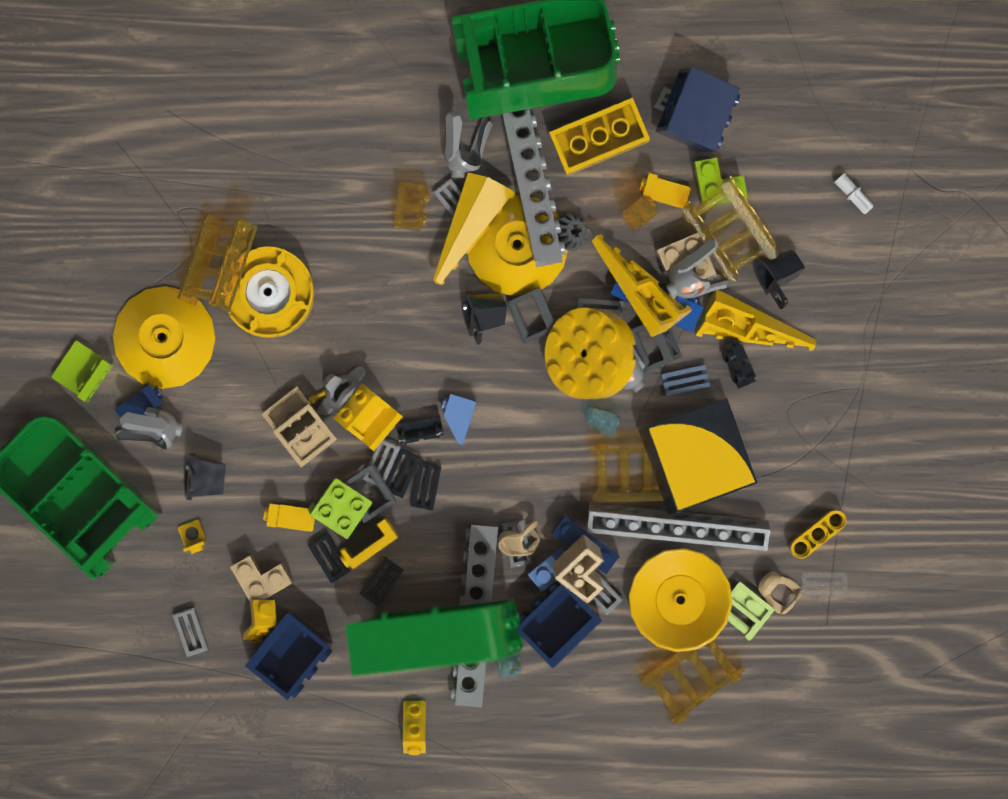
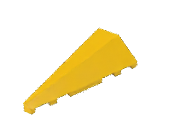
[433,173,515,285]
[592,234,692,337]
[696,290,816,351]

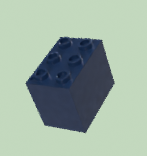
[655,67,740,152]
[518,581,602,668]
[245,610,333,700]

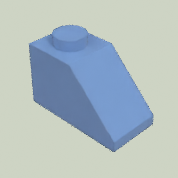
[441,394,476,445]
[528,545,567,592]

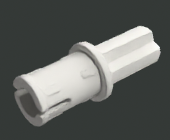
[834,173,873,214]

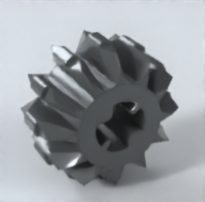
[555,213,589,251]

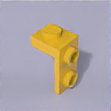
[639,173,690,209]
[263,503,315,532]
[242,600,277,643]
[403,701,426,755]

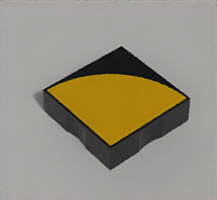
[639,398,758,515]

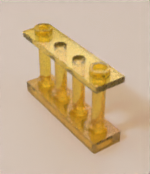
[683,176,780,283]
[178,213,258,312]
[590,444,664,503]
[639,639,745,725]

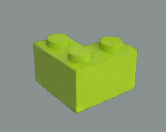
[693,158,748,208]

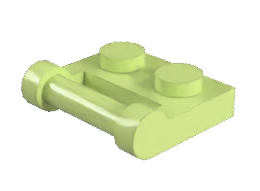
[728,581,775,641]

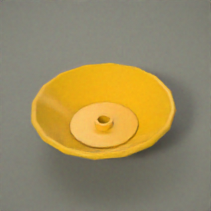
[468,194,568,297]
[113,286,216,389]
[628,548,732,652]

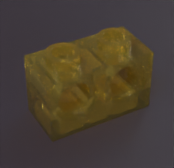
[394,182,430,232]
[621,195,658,233]

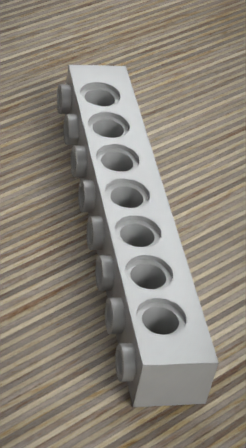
[502,109,566,268]
[587,502,770,551]
[451,524,498,708]

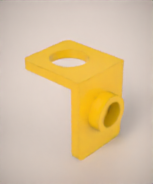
[178,520,208,554]

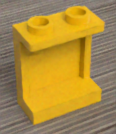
[333,384,403,451]
[340,518,399,569]

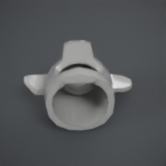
[317,365,365,415]

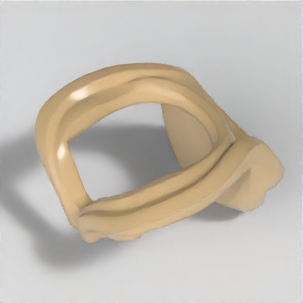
[497,520,540,556]
[758,571,802,614]

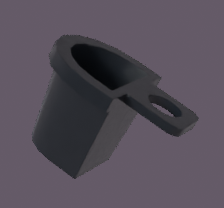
[754,250,805,309]
[461,291,507,345]
[184,453,226,500]

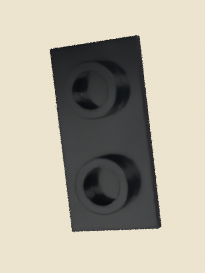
[720,340,756,389]
[396,416,444,445]

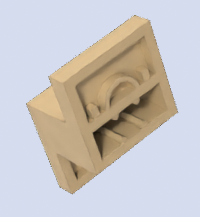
[261,387,337,468]

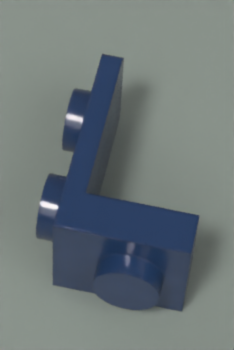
[115,384,164,418]

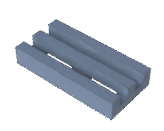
[661,365,710,396]

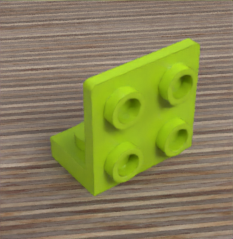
[52,341,114,402]
[308,478,372,539]

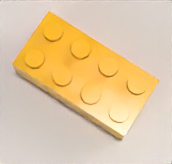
[549,98,650,176]

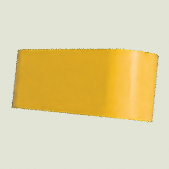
[789,510,847,559]

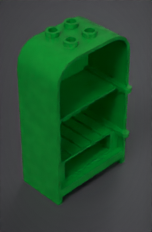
[451,0,621,120]
[0,417,162,581]
[345,600,523,677]

